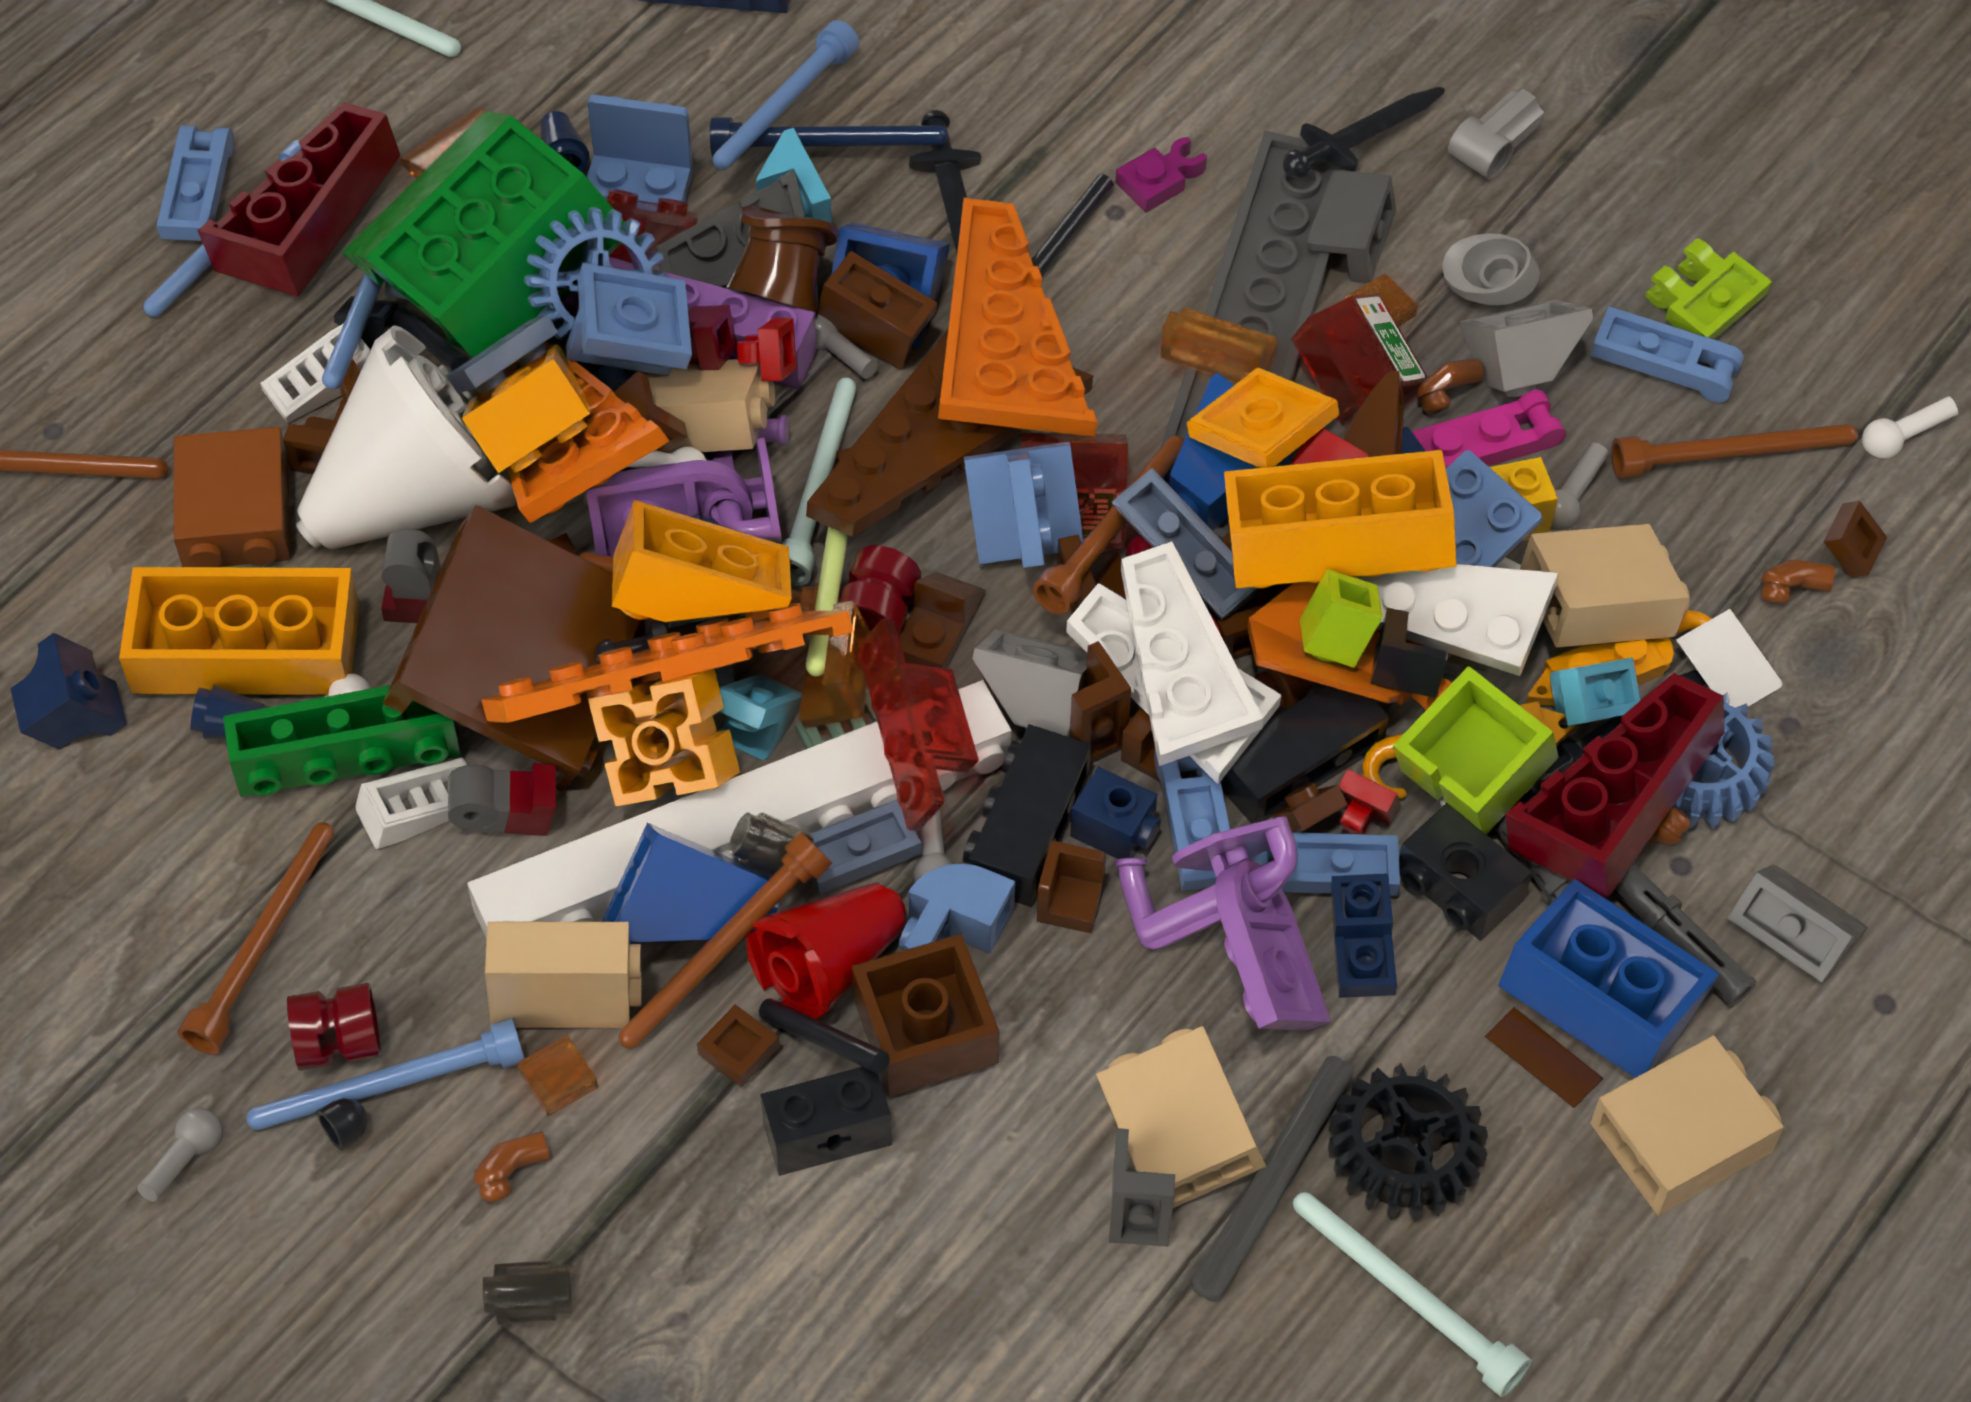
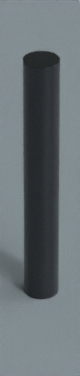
[1031,174,1114,278]
[392,307,469,372]
[759,998,890,1074]

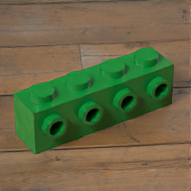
[223,685,461,797]

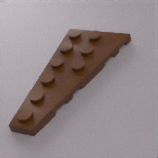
[806,330,1093,537]

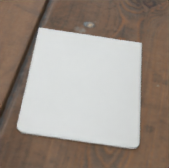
[1676,609,1782,708]

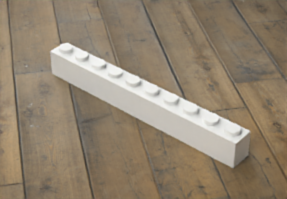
[467,680,1012,940]

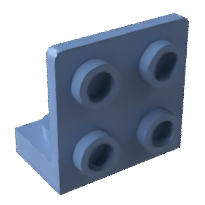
[587,95,694,219]
[1446,450,1542,567]

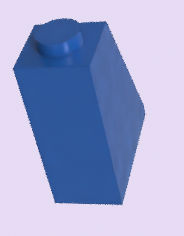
[1169,372,1293,531]
[601,823,780,942]

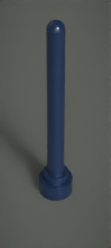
[710,117,949,157]

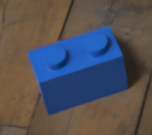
[831,223,950,348]

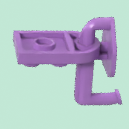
[586,415,789,557]
[1114,817,1331,1030]

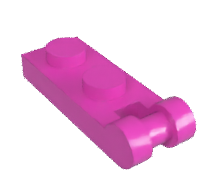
[1412,390,1566,468]

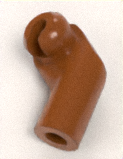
[1417,358,1484,414]

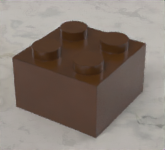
[851,933,1000,1097]

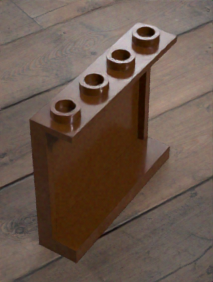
[382,505,645,791]

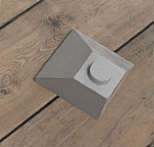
[1460,299,1593,397]
[972,629,1087,736]

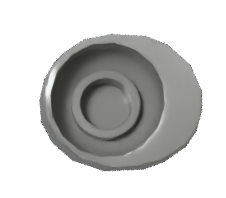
[1442,233,1540,305]

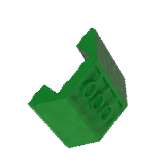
[342,111,625,360]

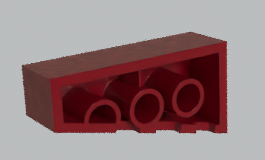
[197,102,401,297]
[1505,673,1725,899]

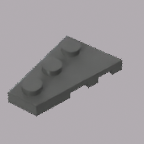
[655,169,805,288]

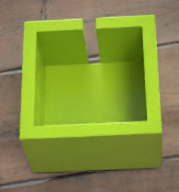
[1393,666,1559,834]

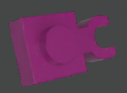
[1115,137,1207,213]

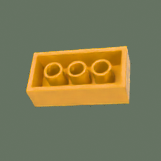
[1224,450,1457,588]
[119,567,360,695]

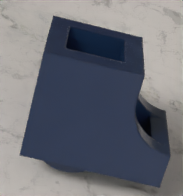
[10,633,127,750]

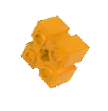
[588,669,740,807]

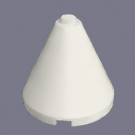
[296,326,517,550]

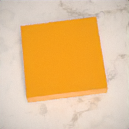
[1186,367,1339,468]

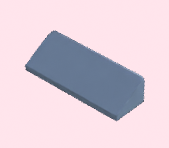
[1112,468,1261,620]

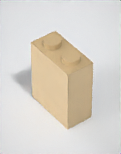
[637,359,775,454]
[1520,524,1690,648]
[485,921,642,1028]
[1096,1026,1267,1208]
[1590,1035,1784,1216]

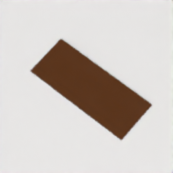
[1485,1007,1603,1108]

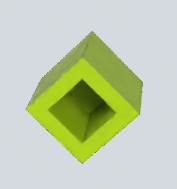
[1299,569,1383,668]

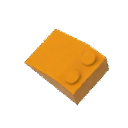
[461,344,591,473]
[612,500,792,622]

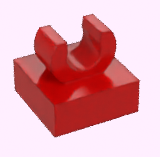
[737,318,797,381]
[1338,769,1401,835]

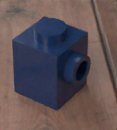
[1070,766,1161,859]

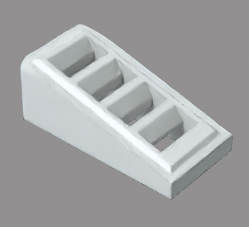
[260,324,370,424]
[356,757,467,849]

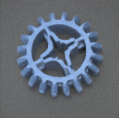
[524,207,667,340]
[1673,686,1774,830]

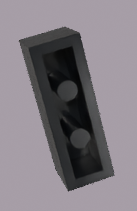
[1221,683,1389,824]
[962,724,1091,907]

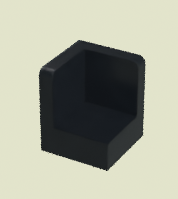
[1370,607,1448,698]

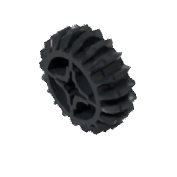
[1328,1062,1488,1221]

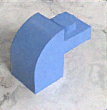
[899,864,1015,954]

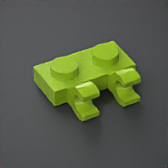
[1645,238,1772,340]

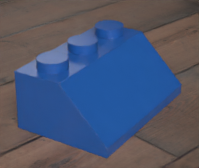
[1498,878,1719,1078]

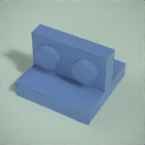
[566,263,692,376]
[964,442,1084,568]

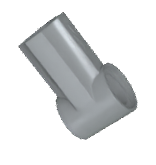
[1448,89,1544,180]

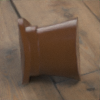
[726,205,839,311]

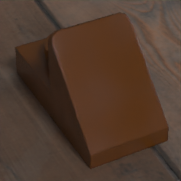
[893,572,985,677]

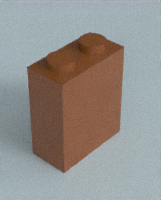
[174,427,290,567]

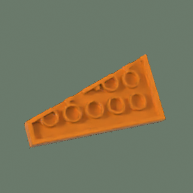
[938,198,1098,437]
[502,341,670,523]
[481,603,854,723]

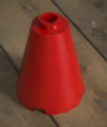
[746,883,906,1019]

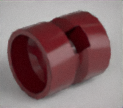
[836,545,921,647]
[287,983,381,1071]

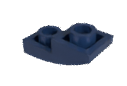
[1331,873,1397,998]

